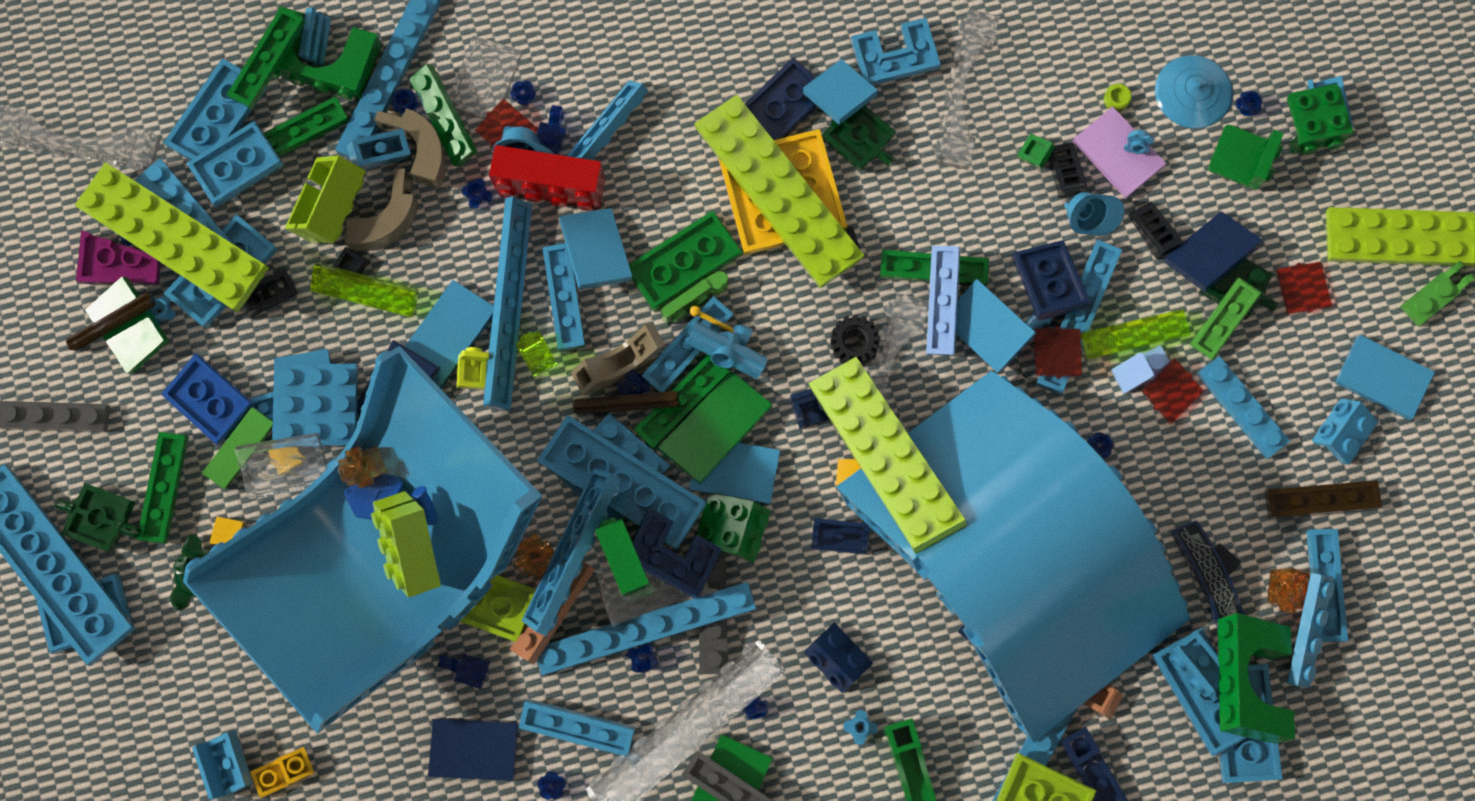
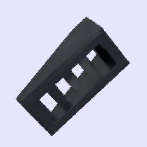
[1049,142,1087,198]
[1128,201,1183,259]
[242,270,298,319]

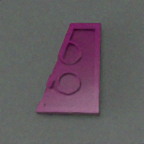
[76,230,161,285]

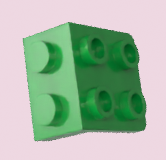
[1287,84,1353,155]
[1208,125,1284,190]
[696,494,771,563]

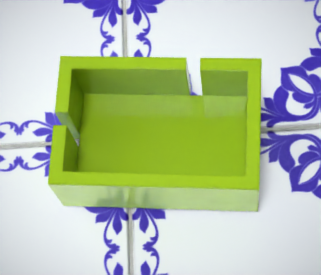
[284,155,366,243]
[371,491,441,598]

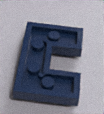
[632,508,722,599]

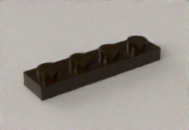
[1264,480,1382,519]

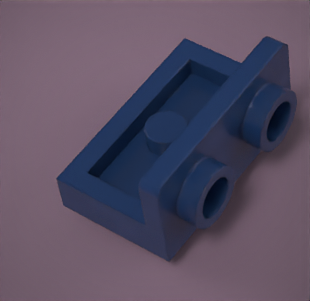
[804,622,873,693]

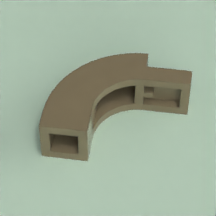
[374,108,446,189]
[345,168,418,251]
[571,323,665,395]

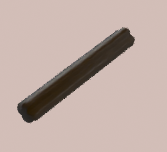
[65,293,157,351]
[573,391,679,415]

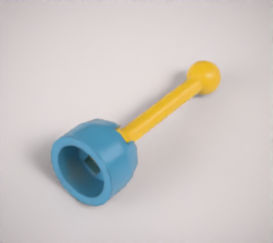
[690,306,753,346]

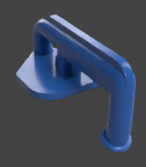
[344,474,438,525]

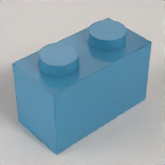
[347,129,411,170]

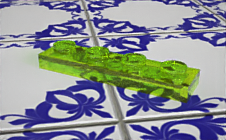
[310,263,419,318]
[1080,309,1191,360]

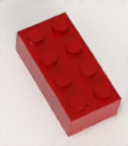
[489,145,606,211]

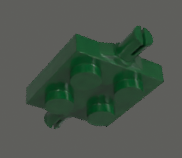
[821,105,896,172]
[1199,259,1279,320]
[55,483,141,554]

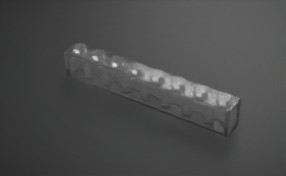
[586,640,787,801]

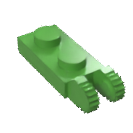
[1400,261,1475,327]
[661,271,728,325]

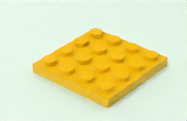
[718,129,848,255]

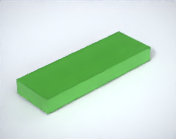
[1189,278,1262,360]
[202,407,273,489]

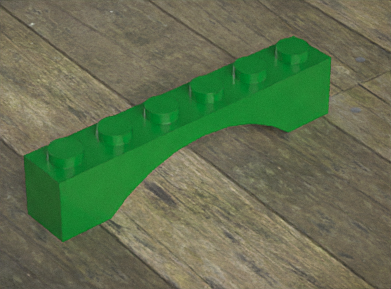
[882,718,937,801]

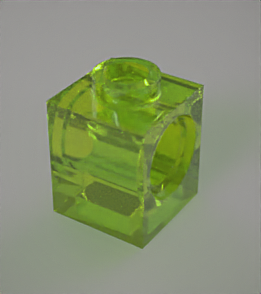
[515,331,558,377]

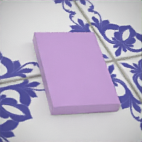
[1072,106,1167,199]

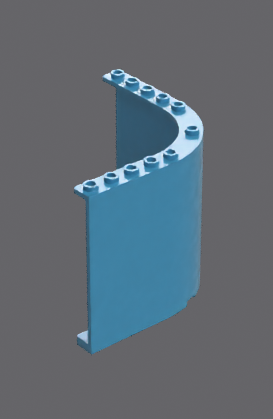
[183,346,542,734]
[836,370,1191,743]

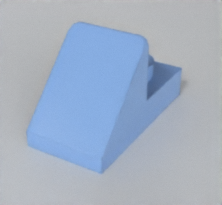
[1111,345,1174,394]

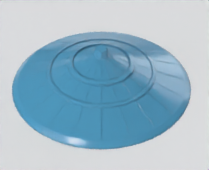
[1155,55,1233,129]

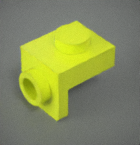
[456,347,489,390]

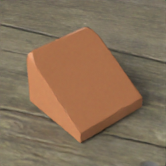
[1083,685,1123,720]

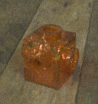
[338,446,387,488]
[513,533,554,579]
[1267,568,1310,613]

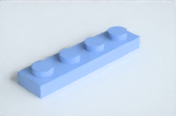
[926,246,961,356]

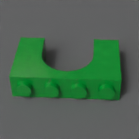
[272,6,382,100]
[595,517,654,606]
[1217,613,1295,744]

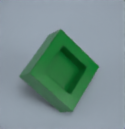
[1017,133,1055,170]

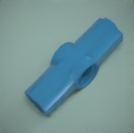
[684,321,768,379]

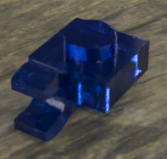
[536,105,567,155]
[437,654,491,689]

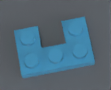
[851,18,941,85]

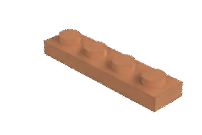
[510,561,595,665]

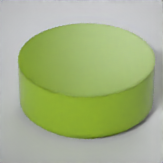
[1104,83,1132,112]

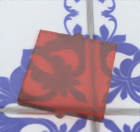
[475,98,538,146]
[1276,261,1332,315]
[1034,326,1082,379]
[1141,358,1204,424]

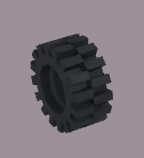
[830,315,880,364]

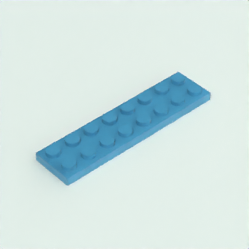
[0,464,136,666]

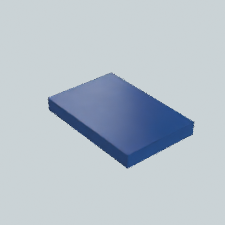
[161,353,256,446]

